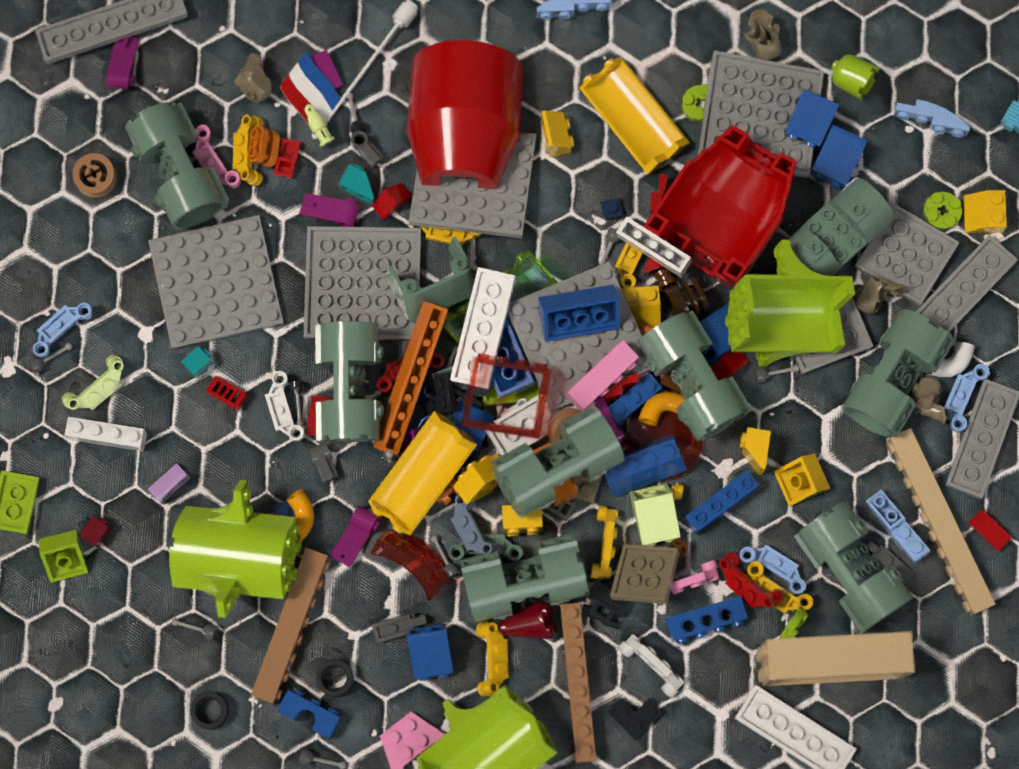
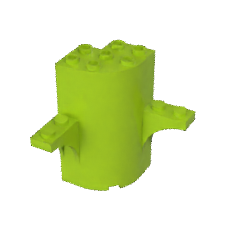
[725,240,855,367]
[169,480,301,618]
[416,685,557,769]

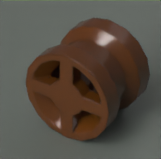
[654,268,677,290]
[668,539,688,560]

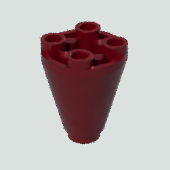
[500,600,557,640]

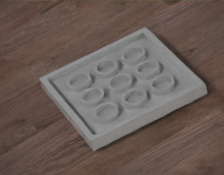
[855,203,959,306]
[794,297,873,374]

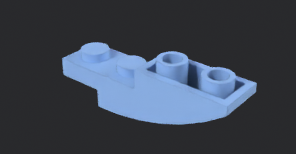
[537,0,611,20]
[893,99,970,138]
[866,490,930,564]

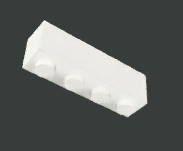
[616,217,692,277]
[64,417,147,452]

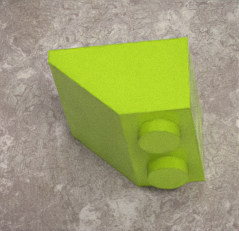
[39,529,88,583]

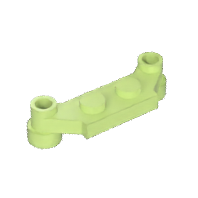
[62,354,123,410]

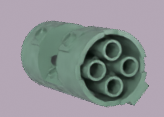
[125,102,229,229]
[771,177,894,276]
[842,309,955,438]
[638,311,752,442]
[315,321,384,442]
[491,405,624,518]
[794,500,914,634]
[459,533,589,623]

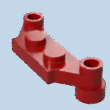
[376,353,445,394]
[719,551,785,609]

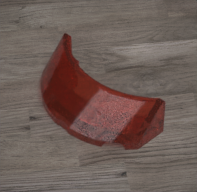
[370,530,448,602]

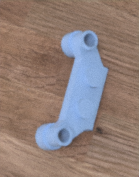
[33,303,93,358]
[944,364,989,432]
[739,545,806,594]

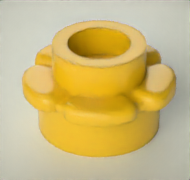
[671,482,684,501]

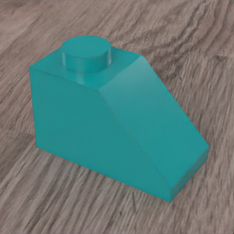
[339,164,375,204]

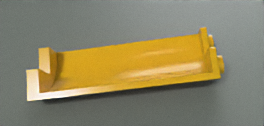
[579,57,690,175]
[368,411,477,535]

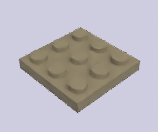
[610,544,680,604]

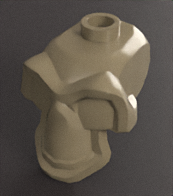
[744,9,781,60]
[234,53,272,103]
[855,275,907,314]
[912,376,946,425]

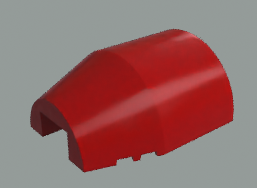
[407,40,524,189]
[643,125,797,288]

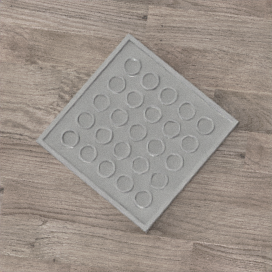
[697,51,824,178]
[409,132,536,238]
[148,215,284,350]
[304,226,421,341]
[507,262,650,412]

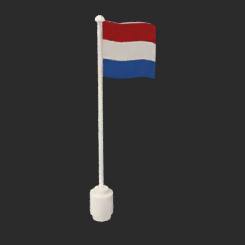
[280,0,419,140]

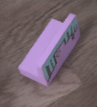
[148,463,190,504]

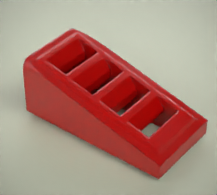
[205,375,248,412]

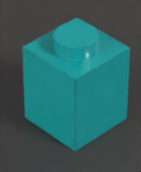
[181,346,213,379]

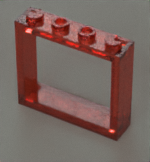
[461,353,552,439]

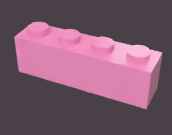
[564,340,639,411]

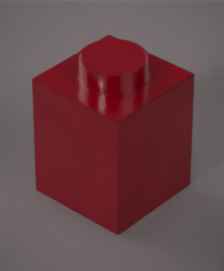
[79,516,112,548]

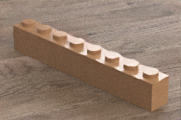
[251,548,331,705]
[560,603,596,764]

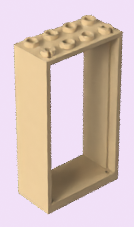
[756,632,915,687]

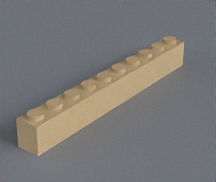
[887,428,995,616]

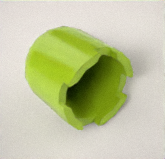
[831,54,879,100]

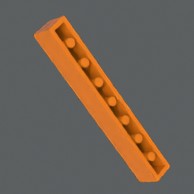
[373,301,448,456]

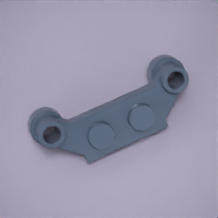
[451,495,501,556]

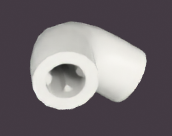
[929,342,975,377]

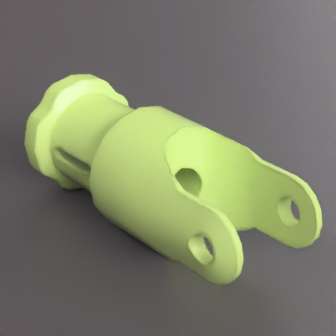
[305,105,335,147]

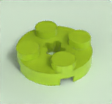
[682,84,708,123]
[923,192,962,230]
[779,607,809,639]

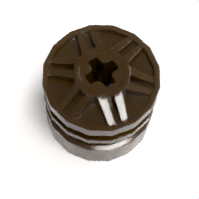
[662,275,710,317]

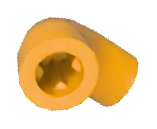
[639,392,685,426]
[287,489,314,541]

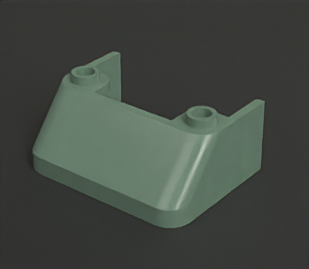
[385,237,474,323]

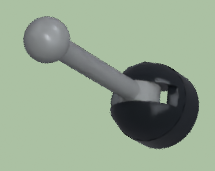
[346,92,366,134]
[289,381,305,427]

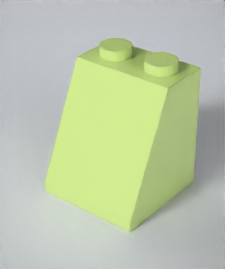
[629,483,680,546]

